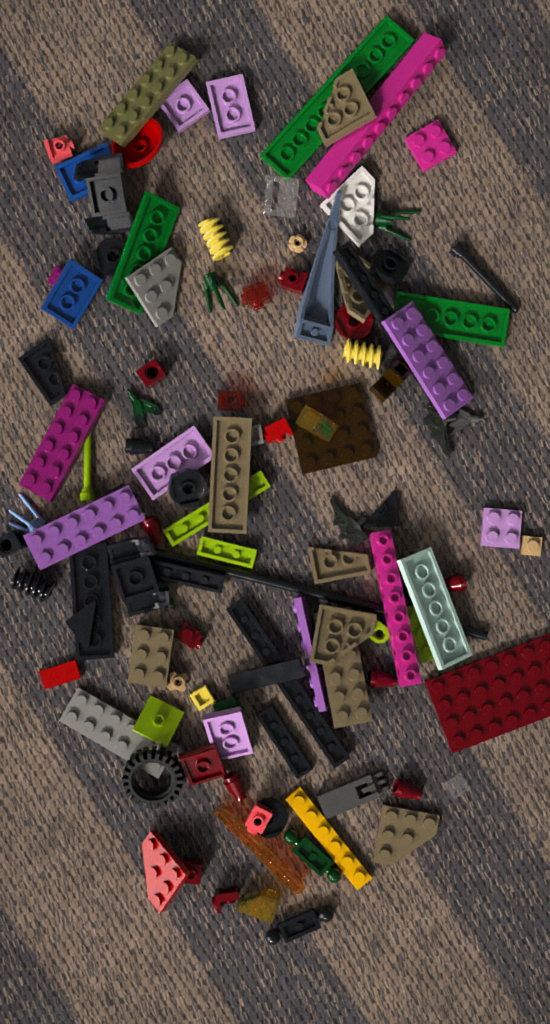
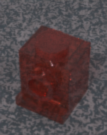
[218,390,245,412]

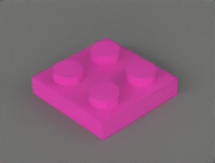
[405,120,457,173]

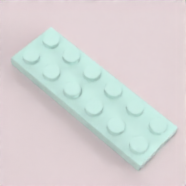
[397,547,472,670]

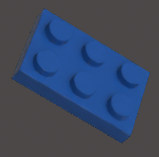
[55,143,111,203]
[40,259,103,329]

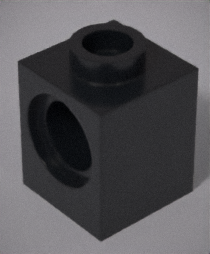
[0,529,28,558]

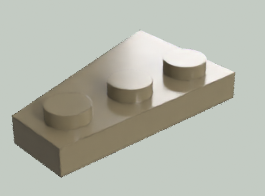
[308,547,371,584]

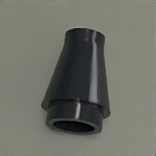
[125,437,153,455]

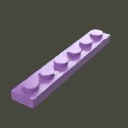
[292,595,330,712]

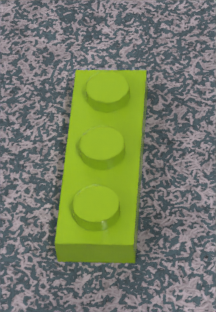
[197,536,257,569]
[406,604,434,663]

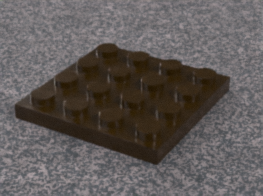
[285,383,377,475]

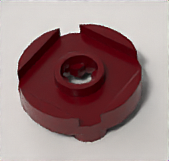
[335,305,373,341]

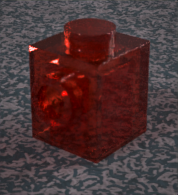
[240,281,270,311]

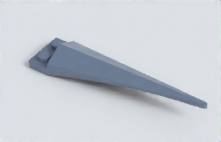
[293,190,342,346]

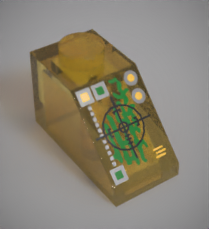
[295,405,338,442]
[235,889,280,924]

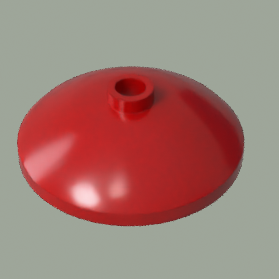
[111,118,164,168]

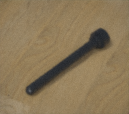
[449,241,519,313]

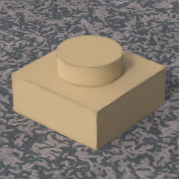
[520,535,542,556]

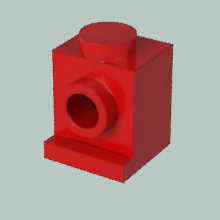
[263,417,293,444]

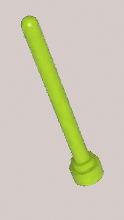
[80,430,95,502]

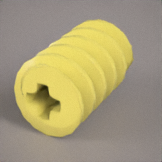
[198,217,234,261]
[341,338,383,370]

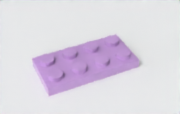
[131,426,212,501]

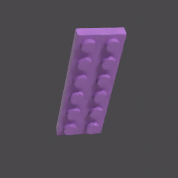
[381,301,473,419]
[23,484,146,570]

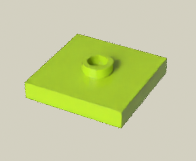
[132,695,184,748]

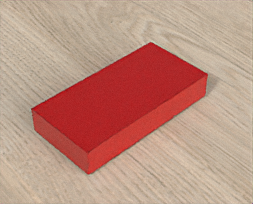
[39,659,82,690]

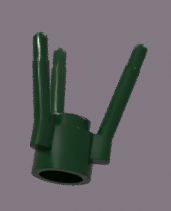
[375,209,421,241]
[202,272,239,313]

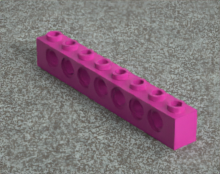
[369,529,422,687]

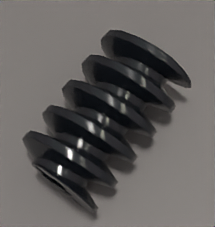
[11,567,56,602]

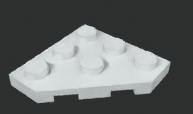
[320,166,375,247]

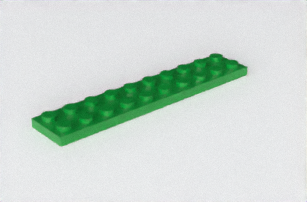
[260,15,415,182]

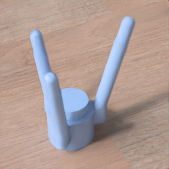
[9,493,46,533]

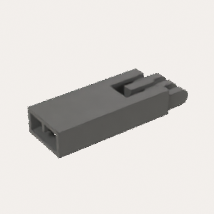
[317,770,390,819]

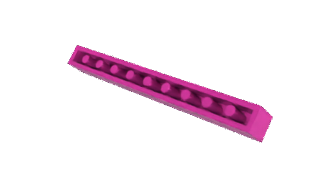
[305,32,447,199]

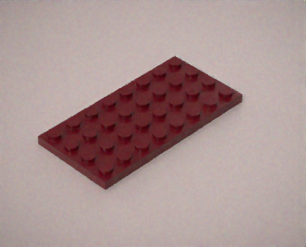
[424,633,550,754]

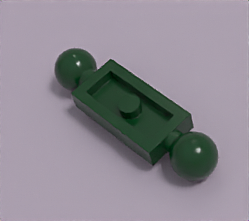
[283,829,342,883]

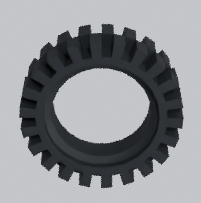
[122,746,184,809]

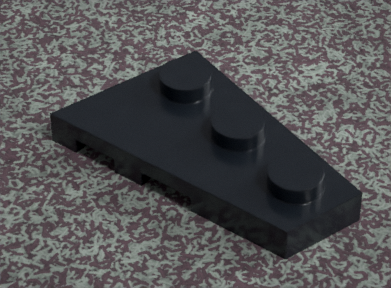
[18,337,67,406]

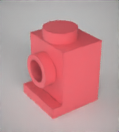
[44,135,75,164]
[245,801,273,835]

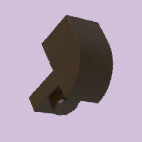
[369,357,412,403]

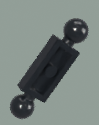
[265,906,334,945]

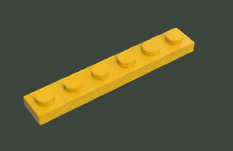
[285,786,372,890]

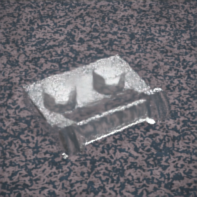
[261,175,299,218]

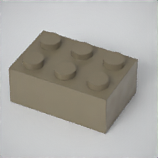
[128,623,176,688]

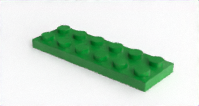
[105,191,180,315]
[394,291,510,348]

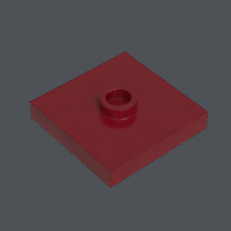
[178,743,227,786]

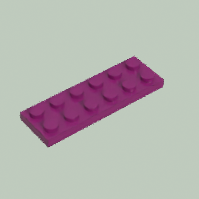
[19,384,107,503]

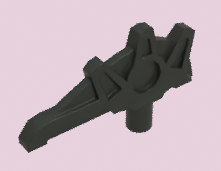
[423,404,457,457]
[330,496,369,548]

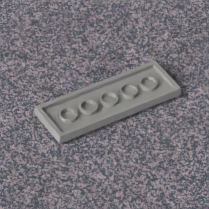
[59,687,178,779]

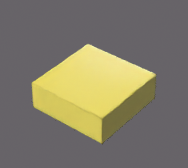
[189,684,216,711]

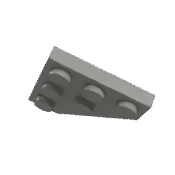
[125,247,182,327]

